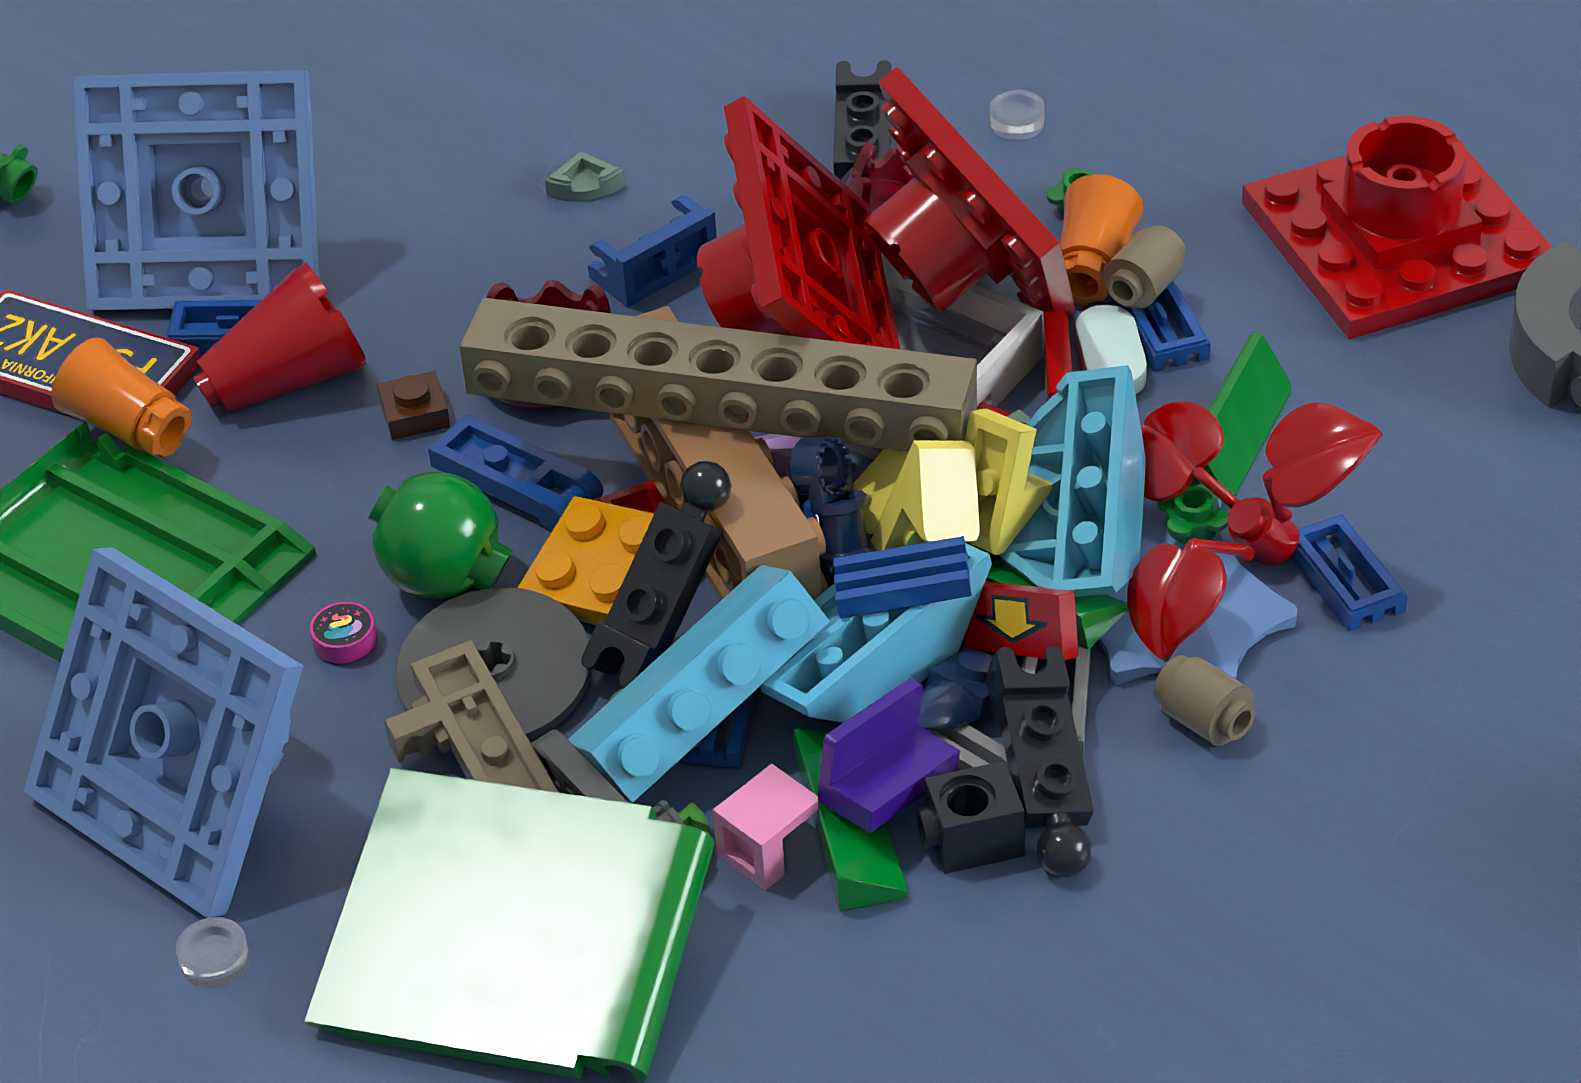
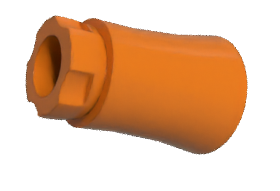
[1060,174,1144,306]
[51,337,193,458]

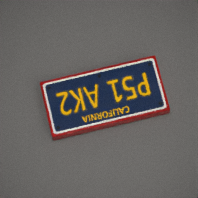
[0,289,201,416]

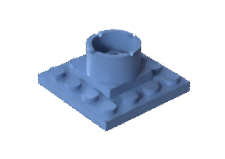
[72,70,319,310]
[23,547,304,919]

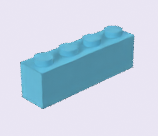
[568,565,830,803]

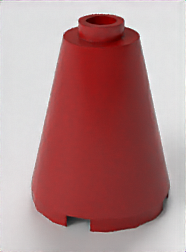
[193,263,367,413]

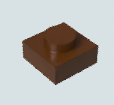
[377,371,451,440]

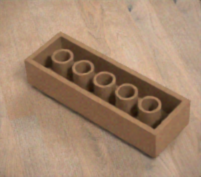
[610,306,828,601]

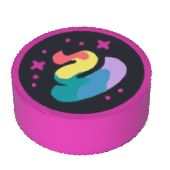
[310,602,377,664]

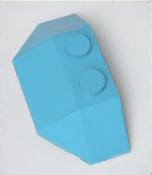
[999,365,1146,597]
[760,541,992,723]

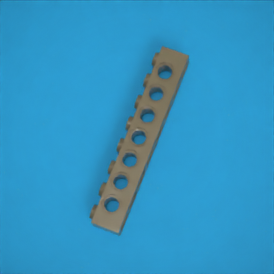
[459,297,977,452]

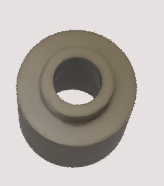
[1103,225,1186,309]
[1154,655,1256,746]

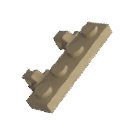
[384,640,559,793]

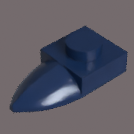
[918,647,992,730]

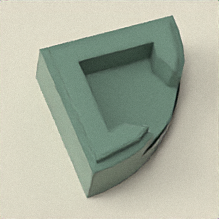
[545,151,625,201]

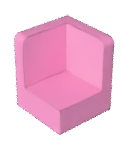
[713,763,819,891]

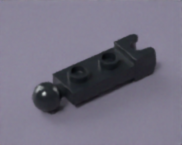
[833,60,892,184]
[581,461,732,688]
[986,646,1094,878]

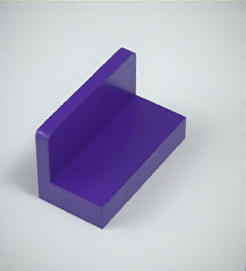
[817,678,960,833]

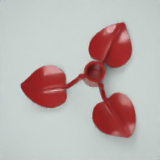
[1127,401,1383,662]

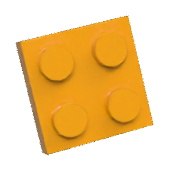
[518,496,654,625]

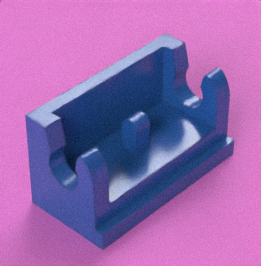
[588,195,717,308]

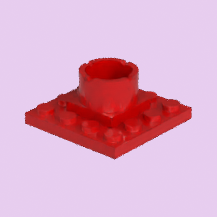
[863,66,1076,321]
[697,96,901,350]
[1242,115,1552,340]

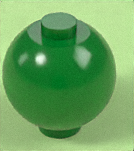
[368,472,513,600]

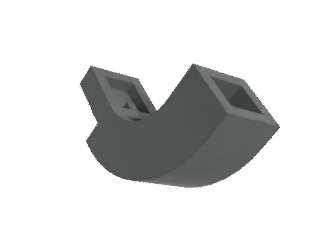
[1509,240,1581,408]

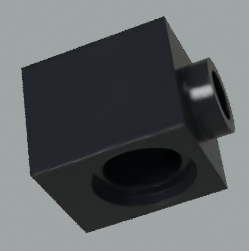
[916,761,1025,874]

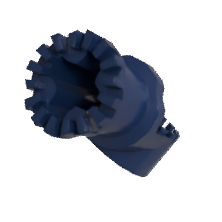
[790,437,875,569]

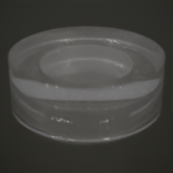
[990,90,1045,140]
[175,917,250,988]

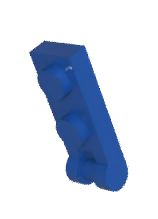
[428,414,603,532]

